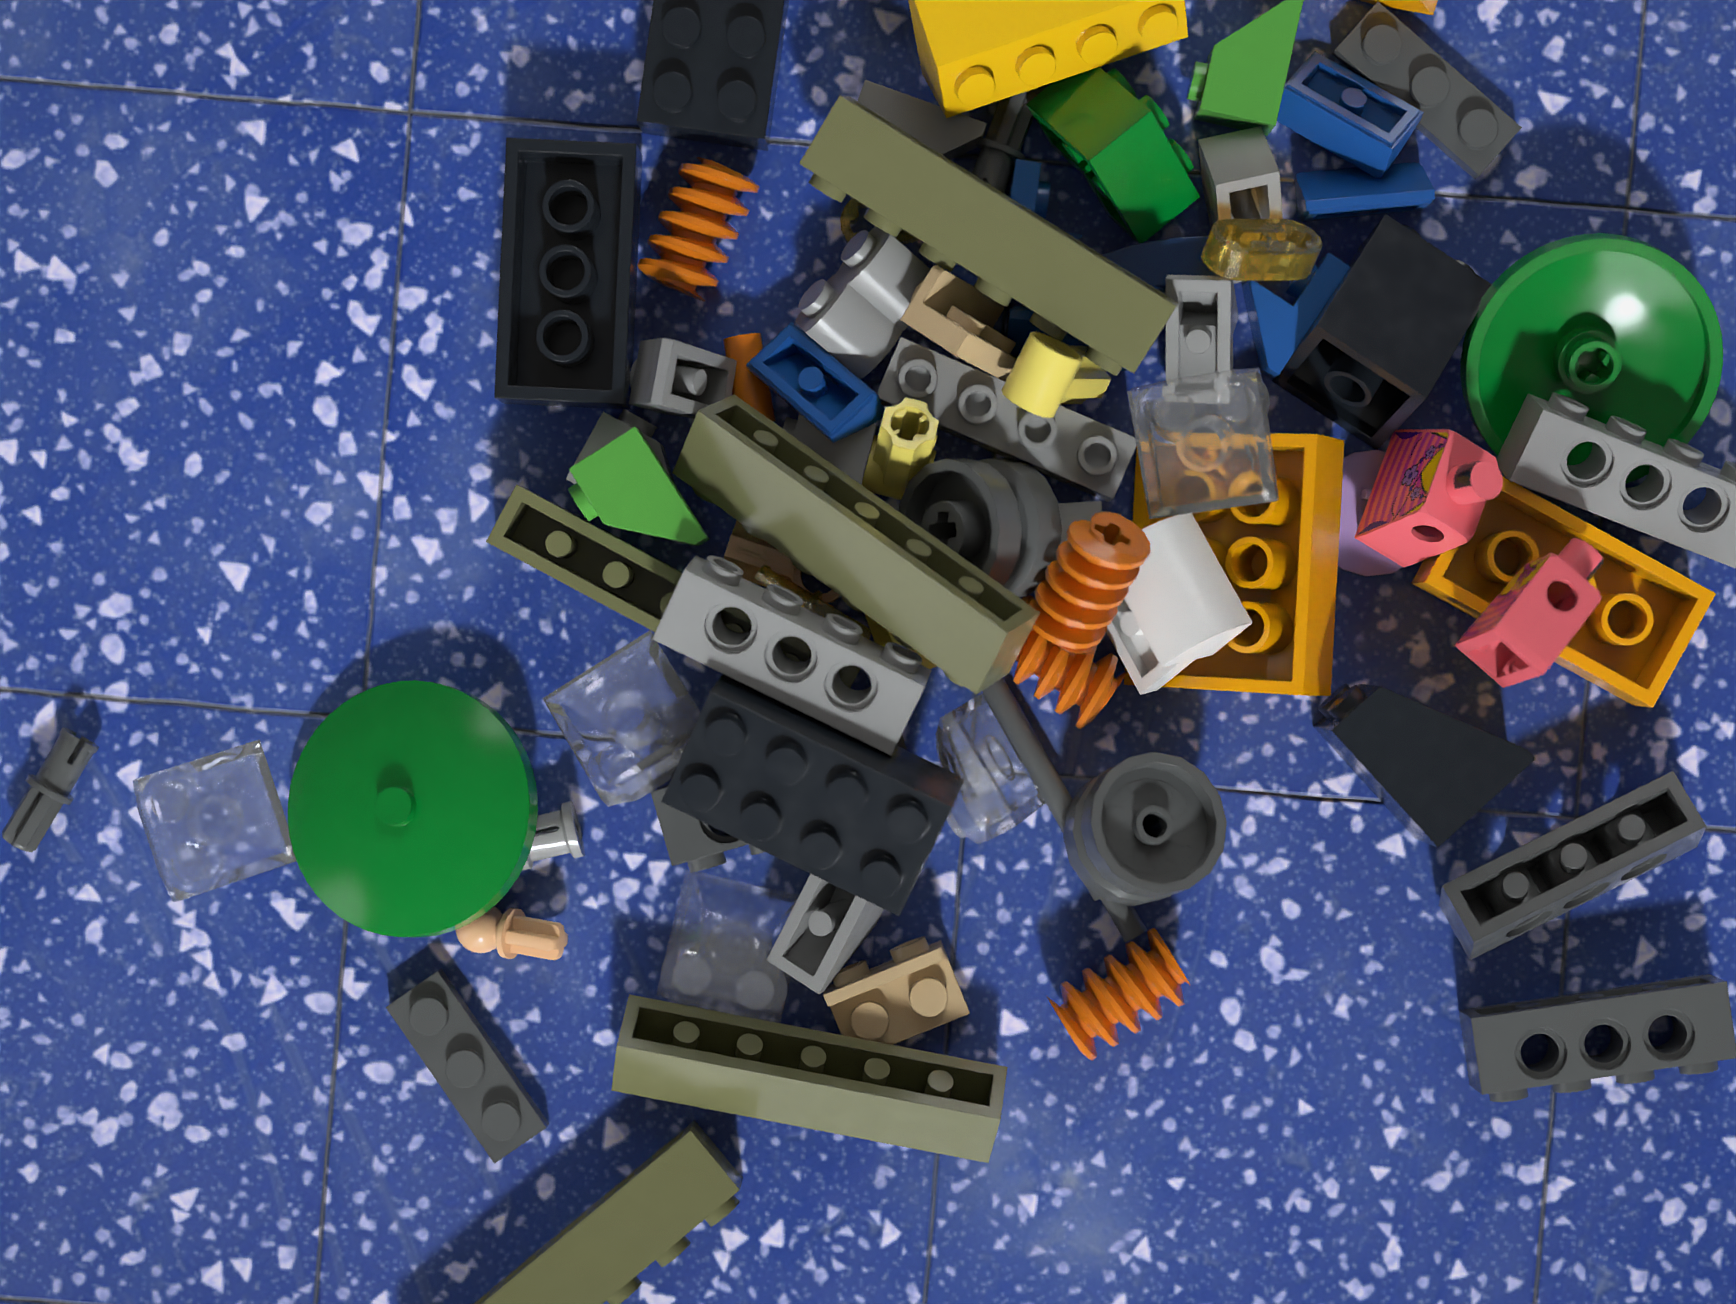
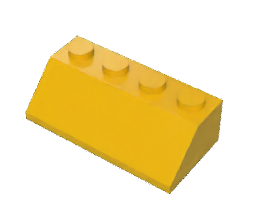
[908,0,1188,118]

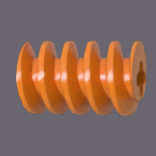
[637,157,760,302]
[1029,511,1151,655]
[1013,595,1128,729]
[1047,927,1191,1061]

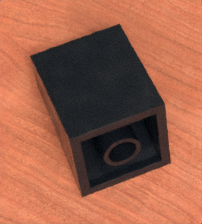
[1271,214,1492,450]
[1313,683,1535,847]

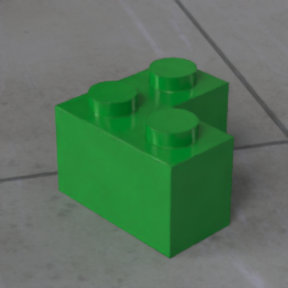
[1026,67,1200,244]

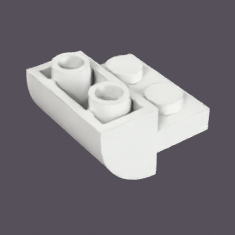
[1107,512,1252,695]

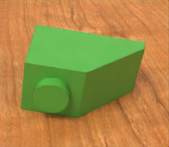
[1186,0,1304,136]
[568,426,710,546]

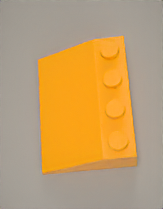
[1124,431,1345,696]

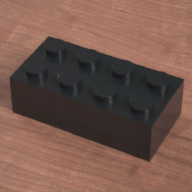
[637,0,789,151]
[494,137,643,410]
[661,674,965,916]

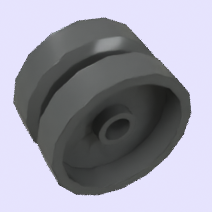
[898,458,1062,597]
[1063,752,1227,906]

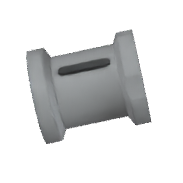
[522,801,585,871]

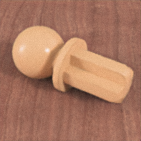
[456,906,568,960]

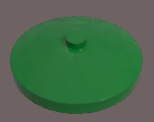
[1460,233,1723,484]
[288,680,538,938]

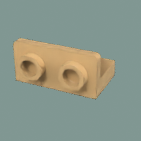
[900,265,1017,382]
[823,936,970,1045]

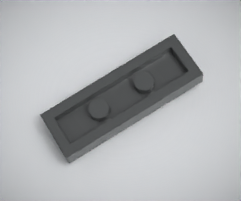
[1332,2,1522,179]
[386,968,549,1164]

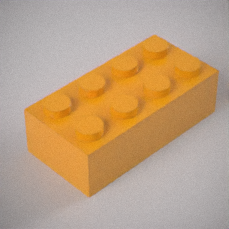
[1411,476,1716,708]

